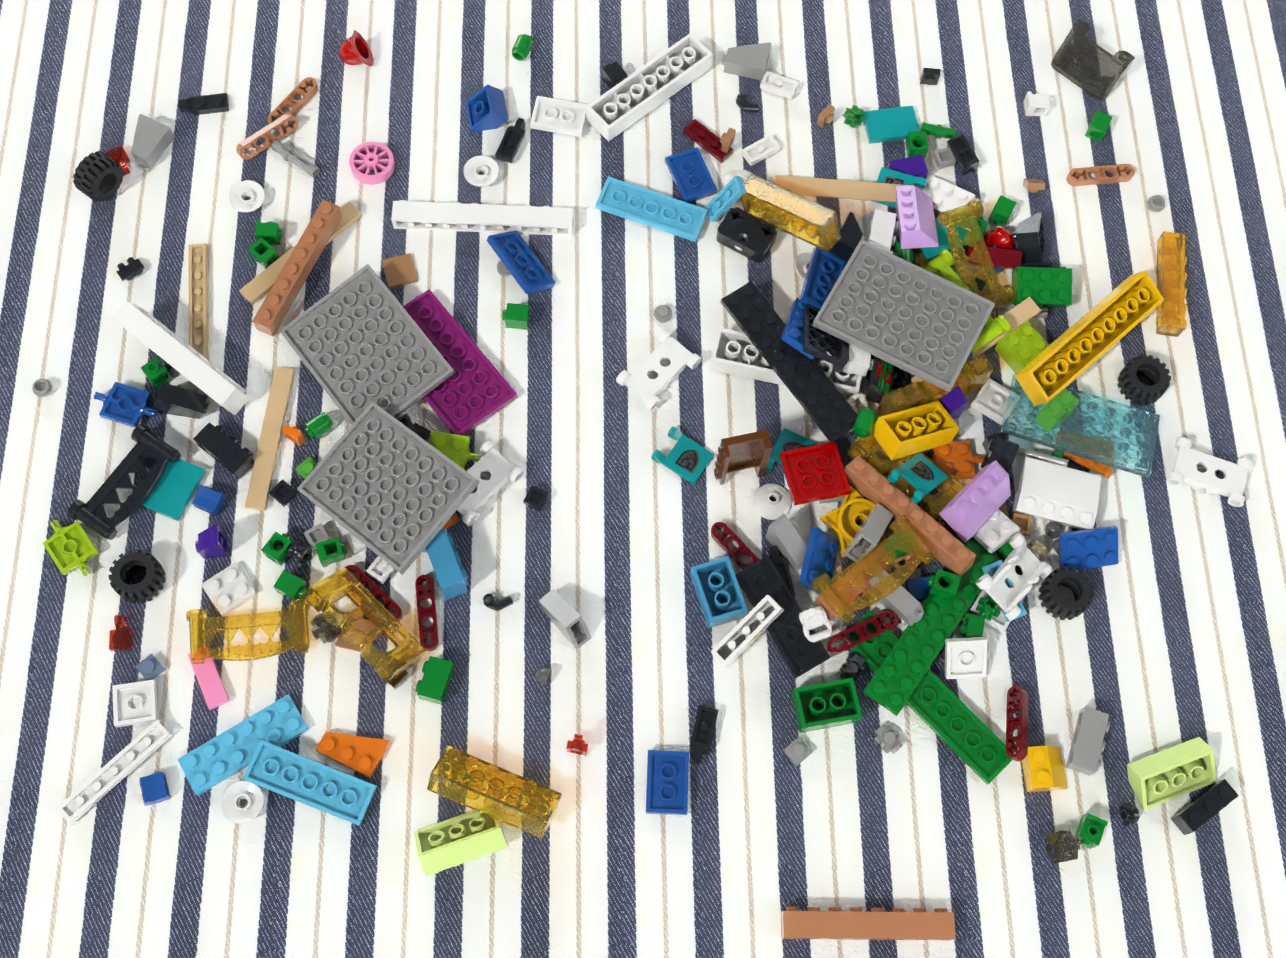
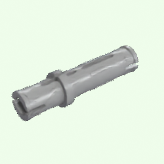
[271,140,320,178]

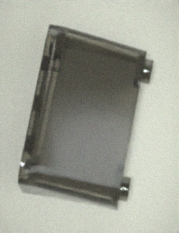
[1051,18,1135,100]

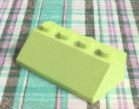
[1127,737,1216,810]
[414,803,507,876]

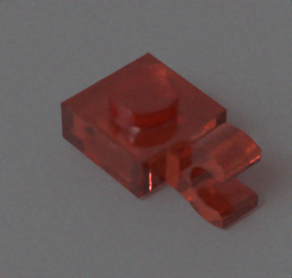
[105,145,131,176]
[109,614,132,652]
[566,734,588,756]

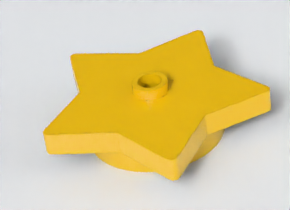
[820,486,886,558]

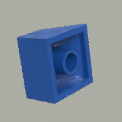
[465,84,509,132]

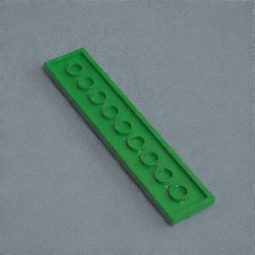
[863,539,1001,716]
[842,610,1013,785]

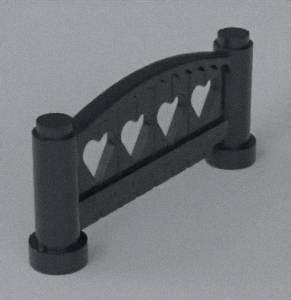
[67,424,181,540]

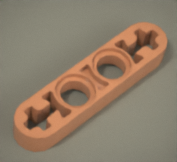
[267,77,318,130]
[236,114,298,160]
[1066,164,1135,186]

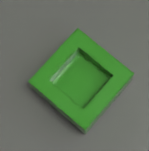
[295,456,318,480]

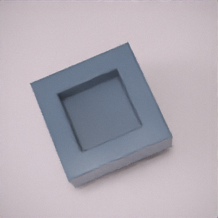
[135,653,165,680]

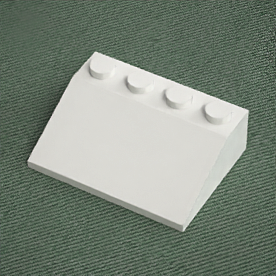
[1012,457,1101,530]

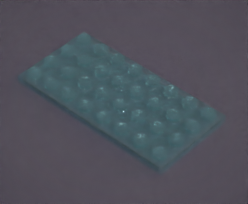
[1000,371,1160,478]

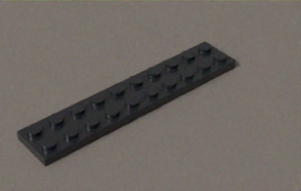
[720,281,857,444]

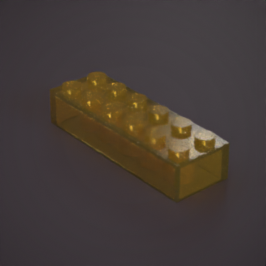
[740,174,841,252]
[427,746,562,839]

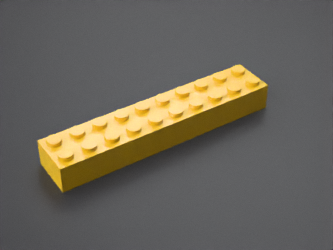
[1014,270,1164,406]

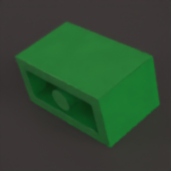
[415,656,455,705]

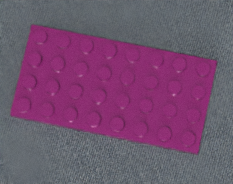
[403,289,518,436]

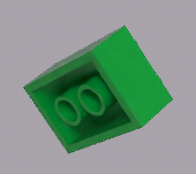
[1011,267,1072,308]
[791,678,863,733]

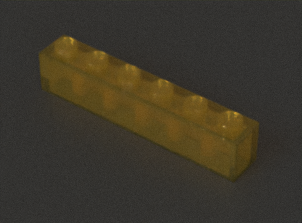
[1156,231,1187,337]

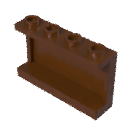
[714,429,773,485]

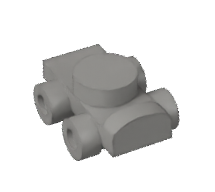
[874,724,903,754]

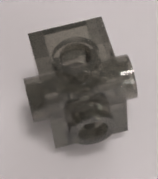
[310,609,344,644]
[1045,829,1080,864]

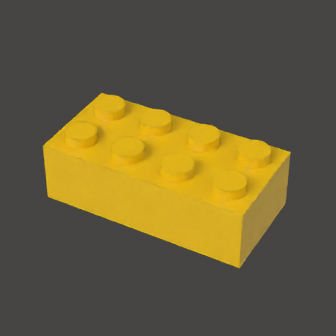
[872,401,960,460]

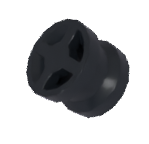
[287,539,312,564]

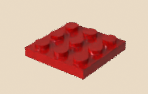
[779,442,851,506]

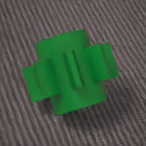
[842,105,865,128]
[976,594,1001,621]

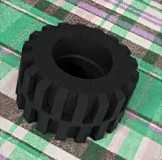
[73,151,124,202]
[1117,354,1171,406]
[108,549,166,604]
[1038,566,1094,620]

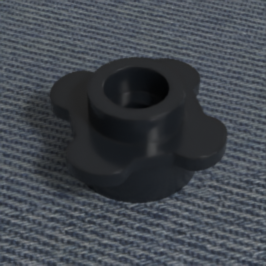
[1119,803,1140,826]

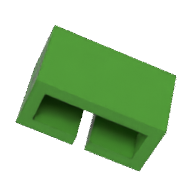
[1035,389,1080,433]

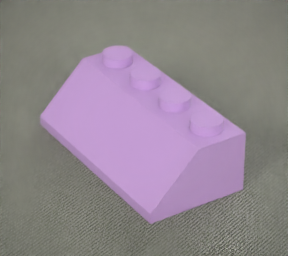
[896,185,938,249]
[939,460,1011,543]

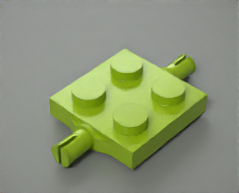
[429,431,481,470]
[42,520,99,576]

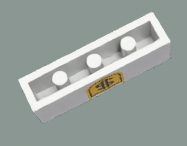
[711,594,784,667]

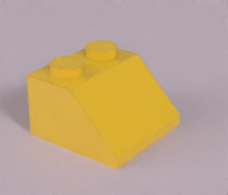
[1021,746,1068,792]

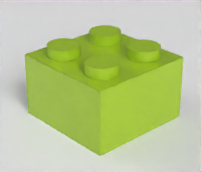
[994,321,1049,374]

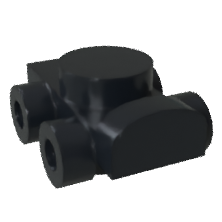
[116,257,145,281]
[839,653,867,681]

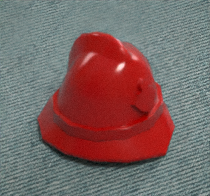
[339,30,374,67]
[982,227,1016,250]

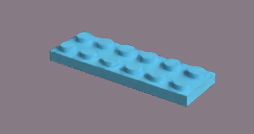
[595,176,708,242]
[177,694,309,796]
[243,740,377,826]

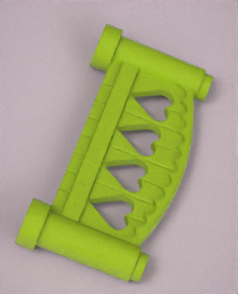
[922,248,1011,354]

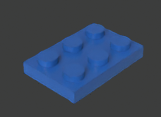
[665,147,717,203]
[1059,525,1119,570]
[799,527,839,595]
[645,750,689,815]

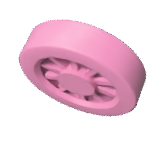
[349,142,395,185]

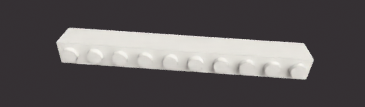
[391,200,573,236]
[843,209,898,376]

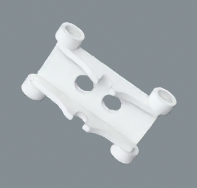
[616,329,702,411]
[1166,437,1253,507]
[457,441,524,526]
[975,533,1054,621]

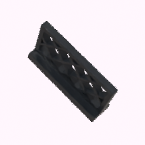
[803,304,849,373]

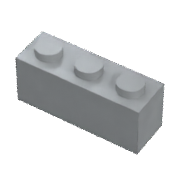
[1066,707,1110,776]

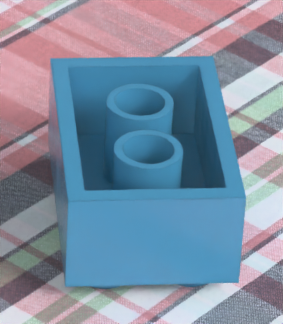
[425,528,469,601]
[690,556,748,629]

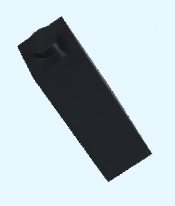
[152,382,209,419]

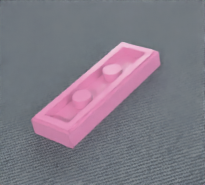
[188,646,230,710]

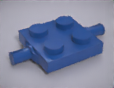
[94,382,157,428]

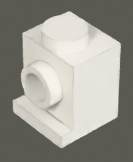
[1023,91,1052,116]

